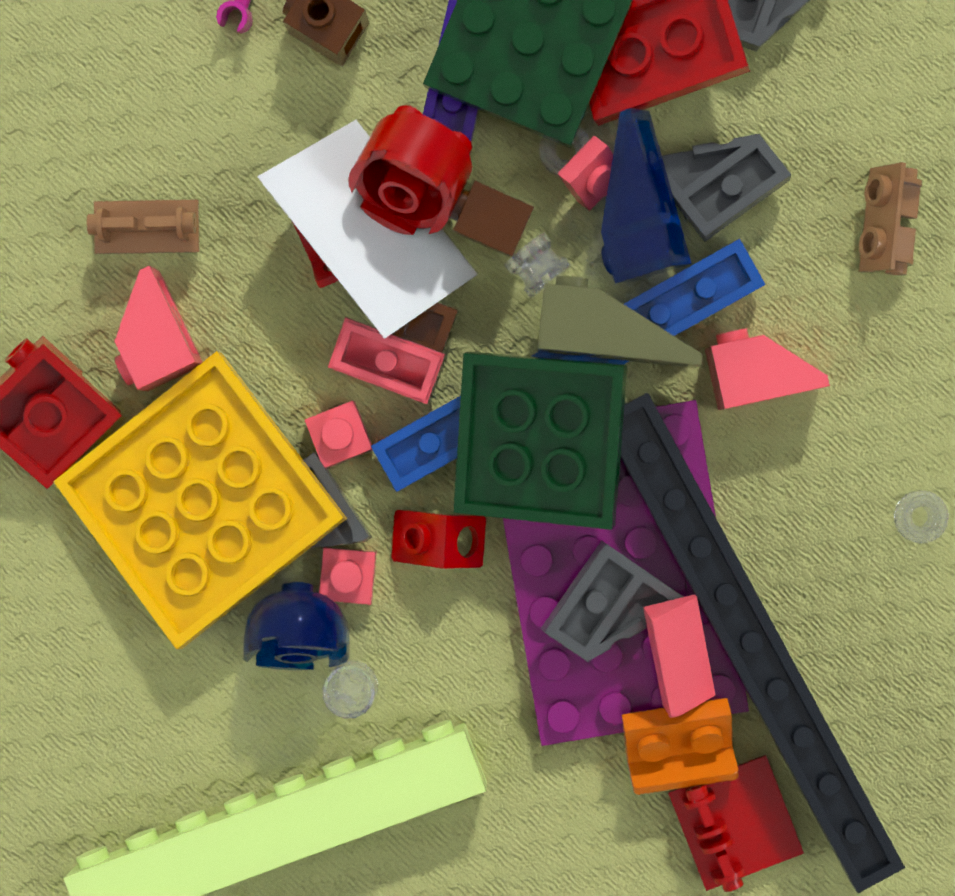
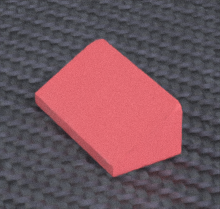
[328,317,446,404]
[643,594,716,718]

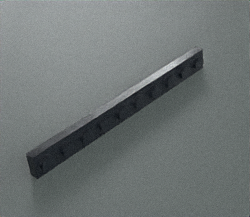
[621,392,905,893]

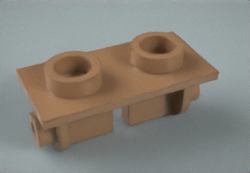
[859,162,922,276]
[86,199,200,254]

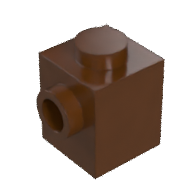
[282,0,369,67]
[449,181,534,257]

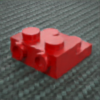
[0,335,122,489]

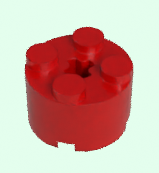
[348,105,473,235]

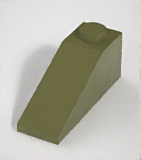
[537,276,703,368]

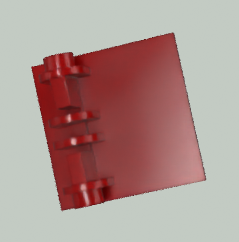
[668,755,804,892]

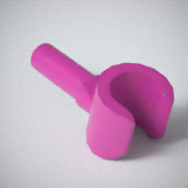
[216,0,253,34]

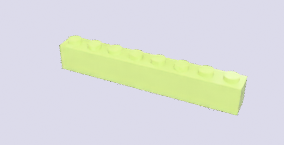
[63,720,487,896]

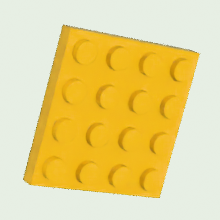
[53,351,348,650]

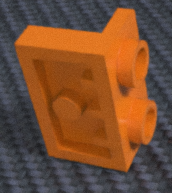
[622,698,739,795]

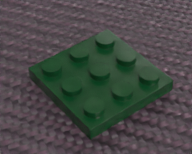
[423,0,633,149]
[453,351,628,530]

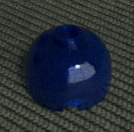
[243,582,350,670]

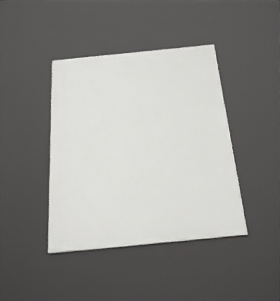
[257,120,478,339]

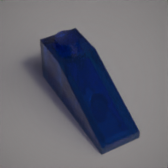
[601,108,692,284]

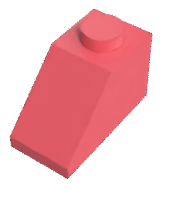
[114,266,203,391]
[705,328,830,410]

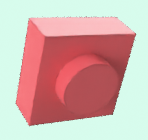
[557,136,626,211]
[305,401,373,468]
[319,547,377,605]

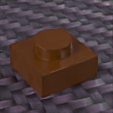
[393,302,458,353]

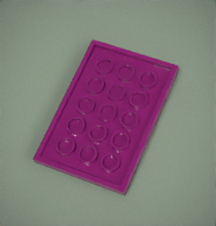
[503,400,749,746]

